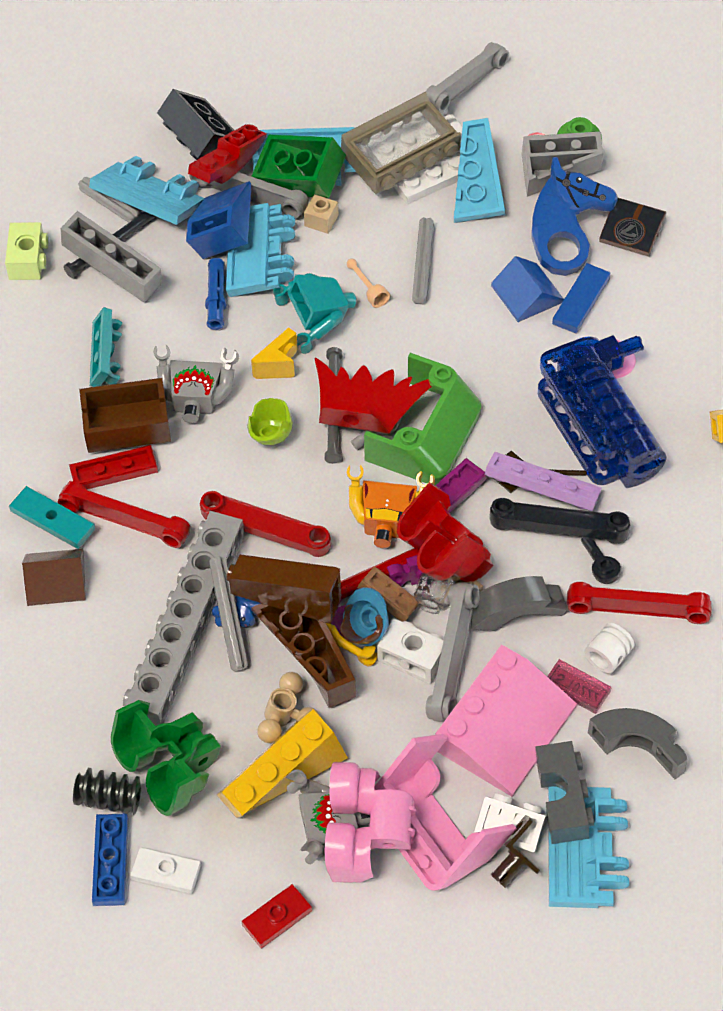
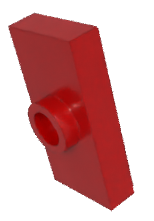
[241,884,312,949]

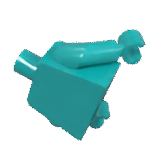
[273,273,356,354]

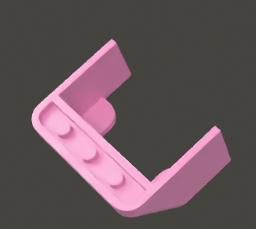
[374,734,517,890]

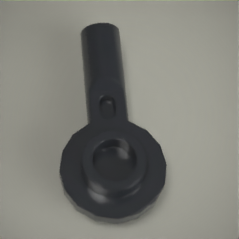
[581,537,621,584]

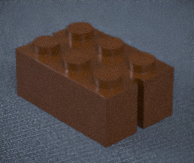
[79,378,171,453]

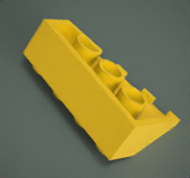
[217,709,348,818]

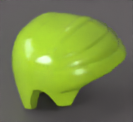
[247,398,293,445]

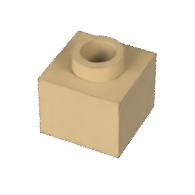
[304,194,339,234]

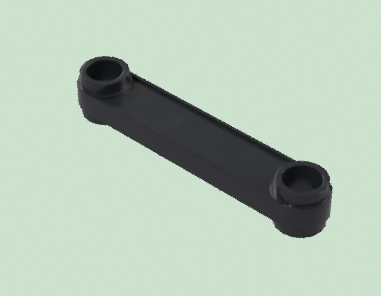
[489,498,630,544]

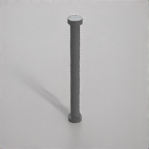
[324,347,342,464]

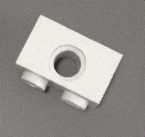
[377,618,444,684]

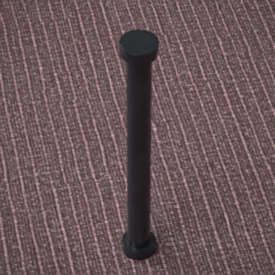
[63,212,156,278]

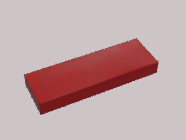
[69,445,158,490]

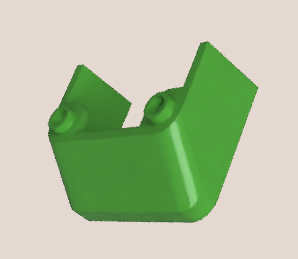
[364,353,481,485]

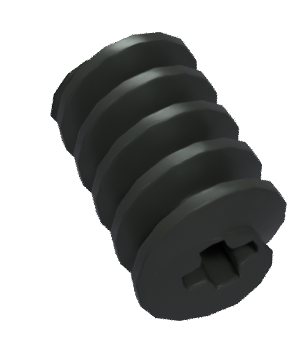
[73,767,141,815]

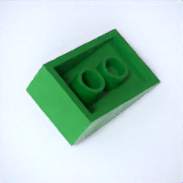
[251,134,346,198]

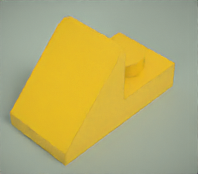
[251,327,298,379]

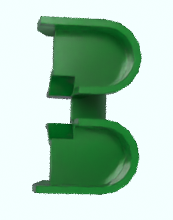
[111,700,221,816]

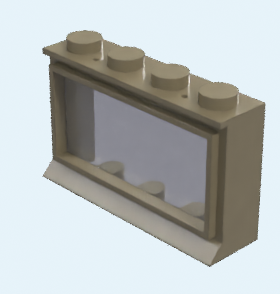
[341,91,461,194]

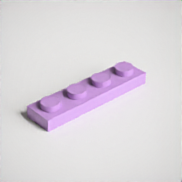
[485,452,602,511]

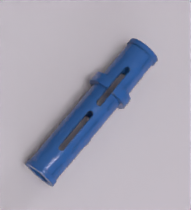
[205,258,226,330]

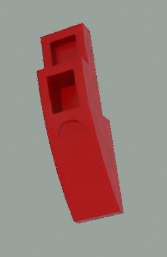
[188,124,267,184]

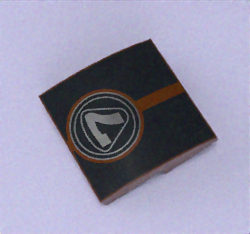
[599,198,666,257]

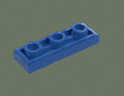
[92,814,128,906]

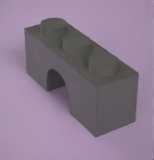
[535,741,594,844]

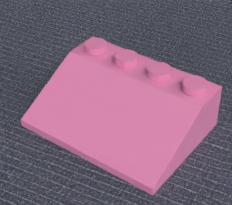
[435,645,577,797]

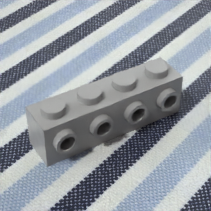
[60,211,161,303]

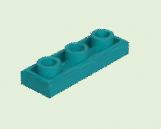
[9,486,95,549]

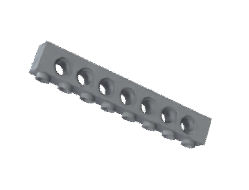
[123,511,244,726]

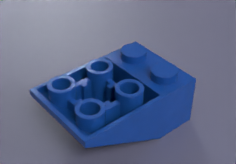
[186,181,251,259]

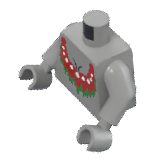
[153,345,239,423]
[286,770,370,864]

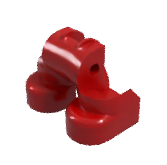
[397,482,494,582]

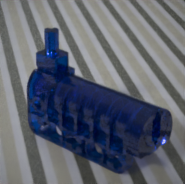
[537,335,667,488]

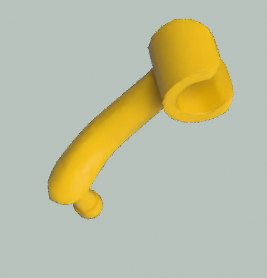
[326,623,377,666]

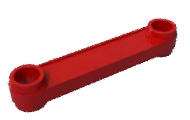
[58,481,191,548]
[200,491,331,557]
[567,582,712,624]

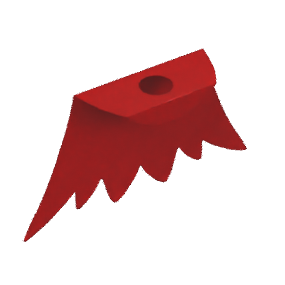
[315,358,432,433]

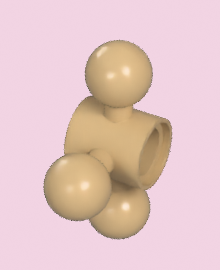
[257,672,320,743]

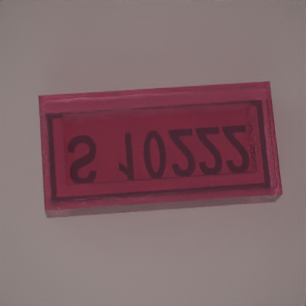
[547,659,611,714]

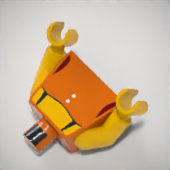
[347,465,435,548]

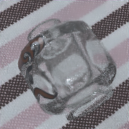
[414,573,456,614]

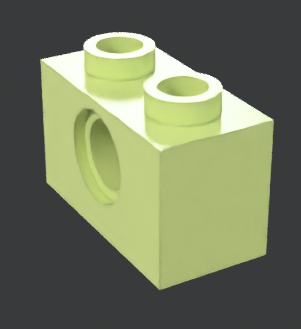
[5,222,48,280]

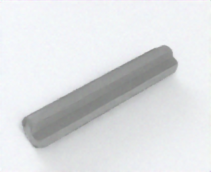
[78,177,140,223]

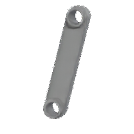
[426,42,509,112]
[189,172,309,218]
[425,582,480,722]

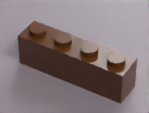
[251,603,356,708]

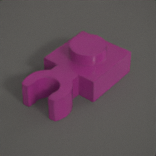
[387,556,432,586]

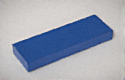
[552,263,611,334]

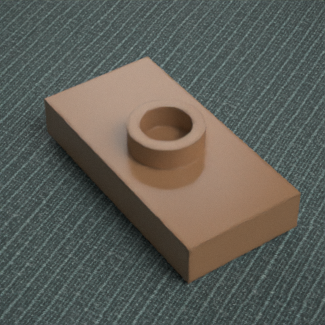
[357,566,420,622]

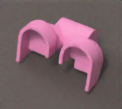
[325,762,416,883]

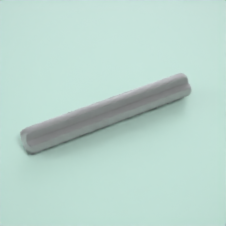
[412,217,433,304]
[209,556,248,671]

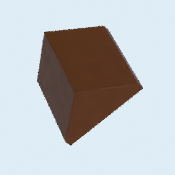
[22,549,86,606]

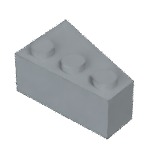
[521,131,603,197]

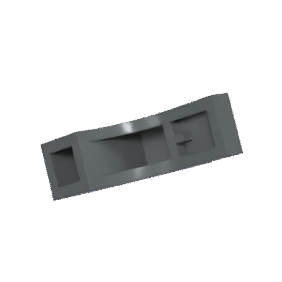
[470,576,568,631]
[588,708,688,780]

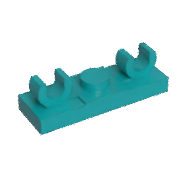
[89,307,122,387]

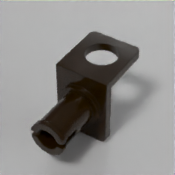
[490,815,540,888]

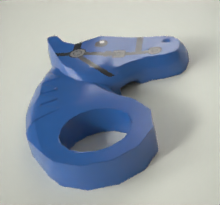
[531,157,618,276]

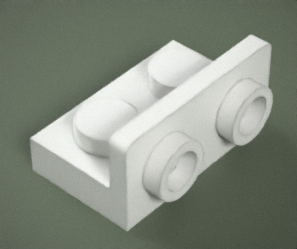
[474,793,547,852]

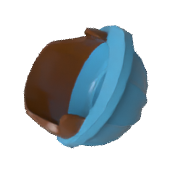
[340,587,389,646]

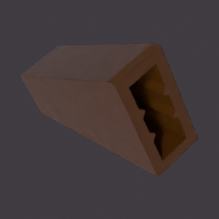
[226,554,341,624]

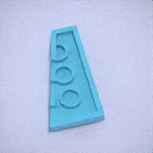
[454,118,505,223]

